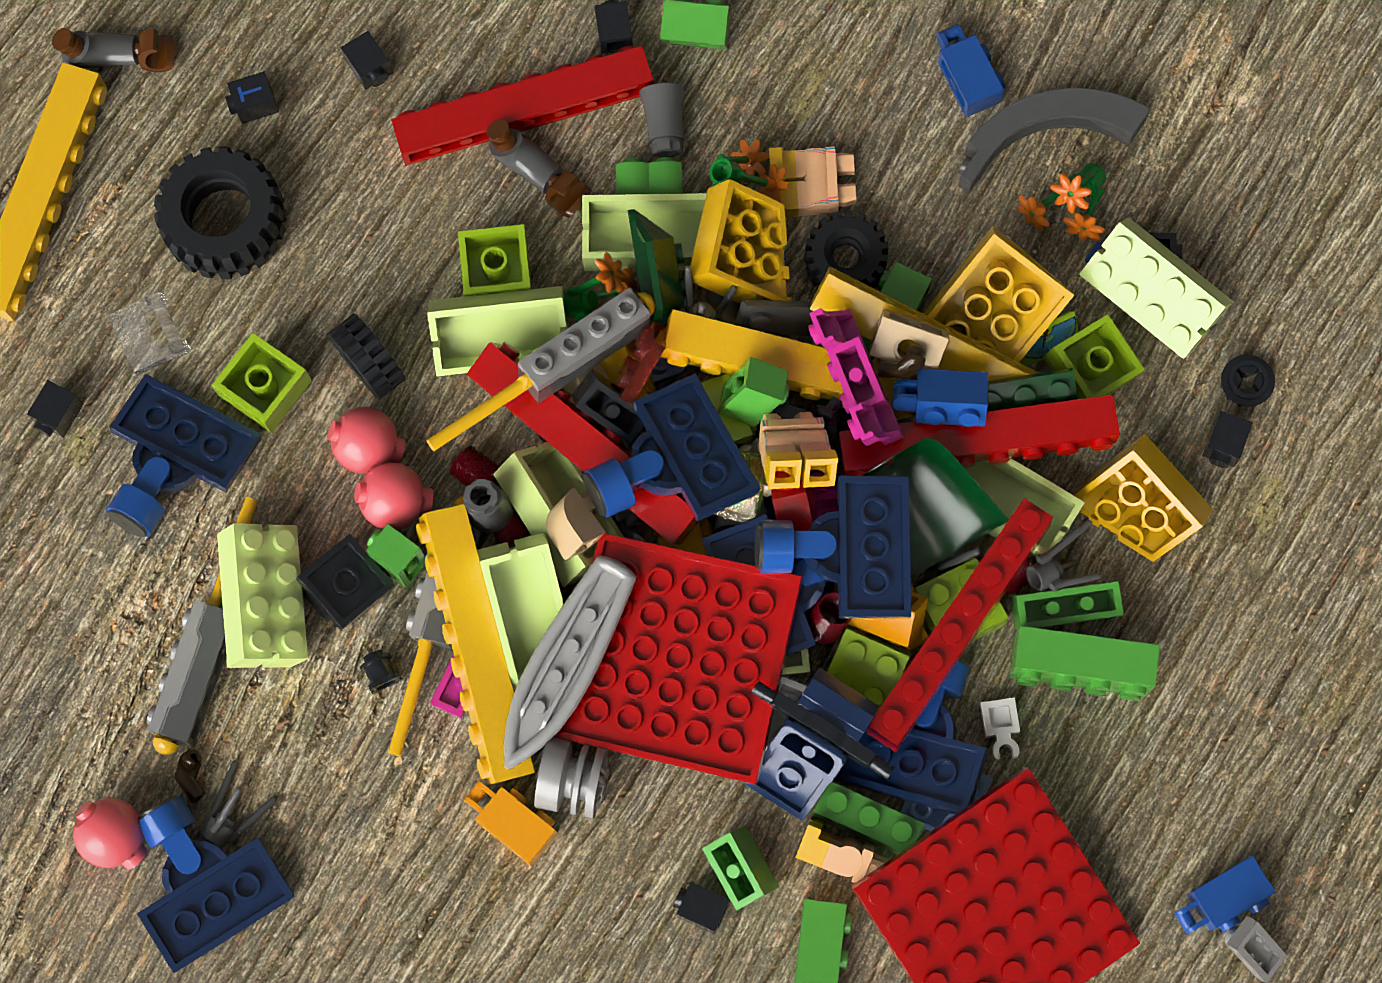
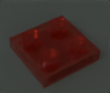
[617,320,666,405]

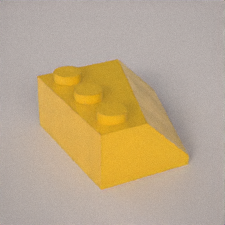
[690,179,791,304]
[1072,434,1213,562]

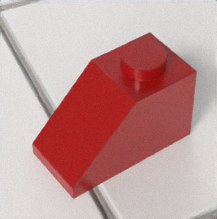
[771,471,817,531]

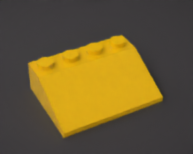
[923,226,1074,362]

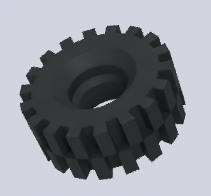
[805,211,889,289]
[327,313,406,400]

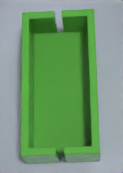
[1008,626,1160,701]

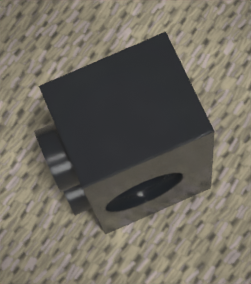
[572,368,644,444]

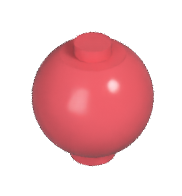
[327,407,406,474]
[354,463,433,530]
[73,798,148,870]

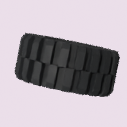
[154,146,287,279]

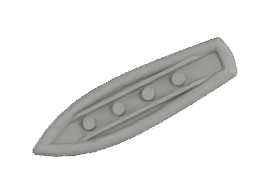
[504,555,636,769]

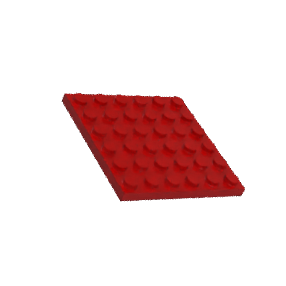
[554,534,803,785]
[851,767,1140,983]

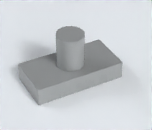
[1225,916,1287,983]

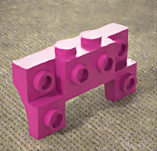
[808,308,904,446]

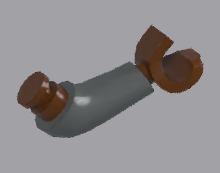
[52,28,178,72]
[486,120,592,218]

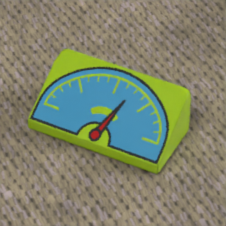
[1019,311,1079,366]

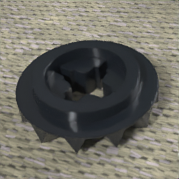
[1220,355,1275,408]

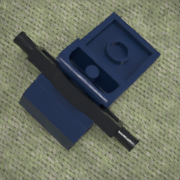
[744,668,894,821]

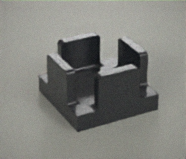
[296,534,395,631]

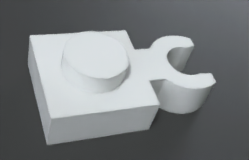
[979,697,1020,761]

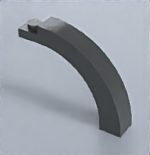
[957,88,1150,193]

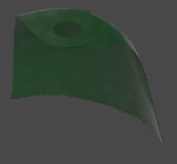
[861,438,1009,578]

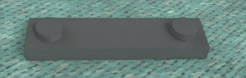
[734,300,813,336]

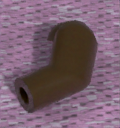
[878,345,926,379]
[175,749,206,803]

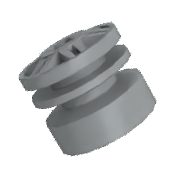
[534,737,609,819]

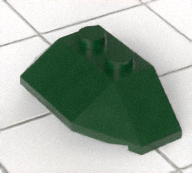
[627,209,686,344]

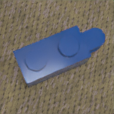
[936,24,1006,118]
[892,369,988,427]
[1174,856,1275,935]

